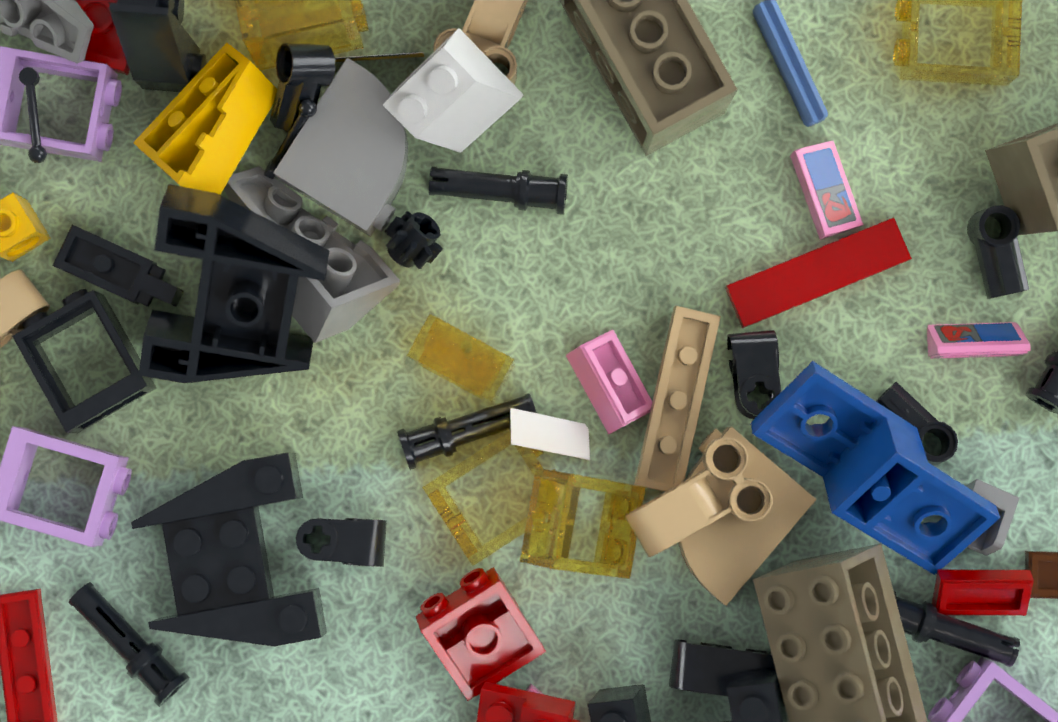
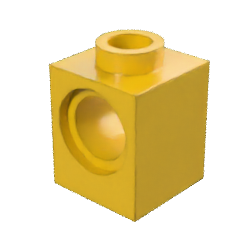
[0,192,51,262]

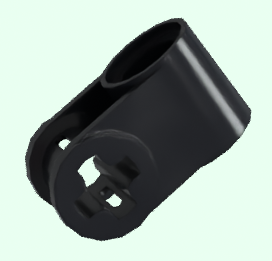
[727,330,781,419]
[296,518,387,567]

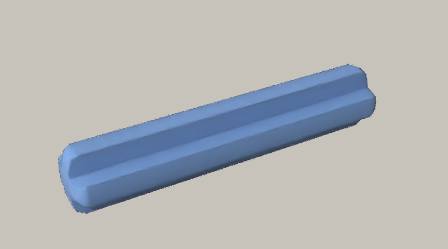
[753,0,828,127]

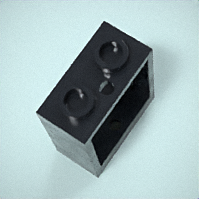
[12,289,156,434]

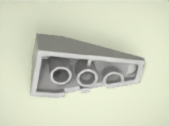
[0,0,94,64]
[224,166,400,343]

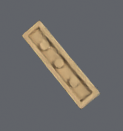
[634,306,721,492]

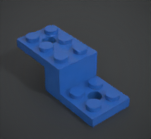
[751,361,1001,575]

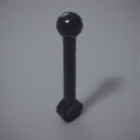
[19,67,47,163]
[264,99,317,179]

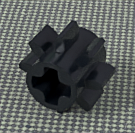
[384,211,443,269]

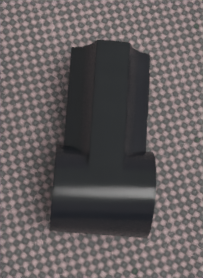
[270,43,335,133]
[967,205,1029,299]
[876,382,958,466]

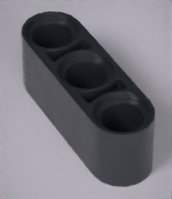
[669,639,776,697]

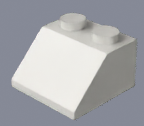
[383,28,523,153]

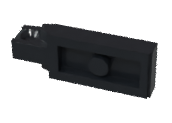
[52,225,184,307]

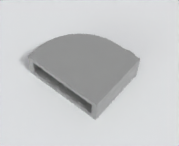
[273,58,408,237]

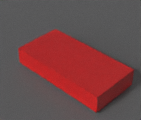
[932,569,1034,616]

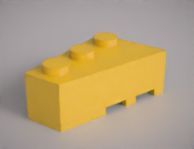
[133,42,277,195]

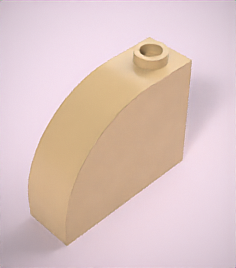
[678,426,817,606]

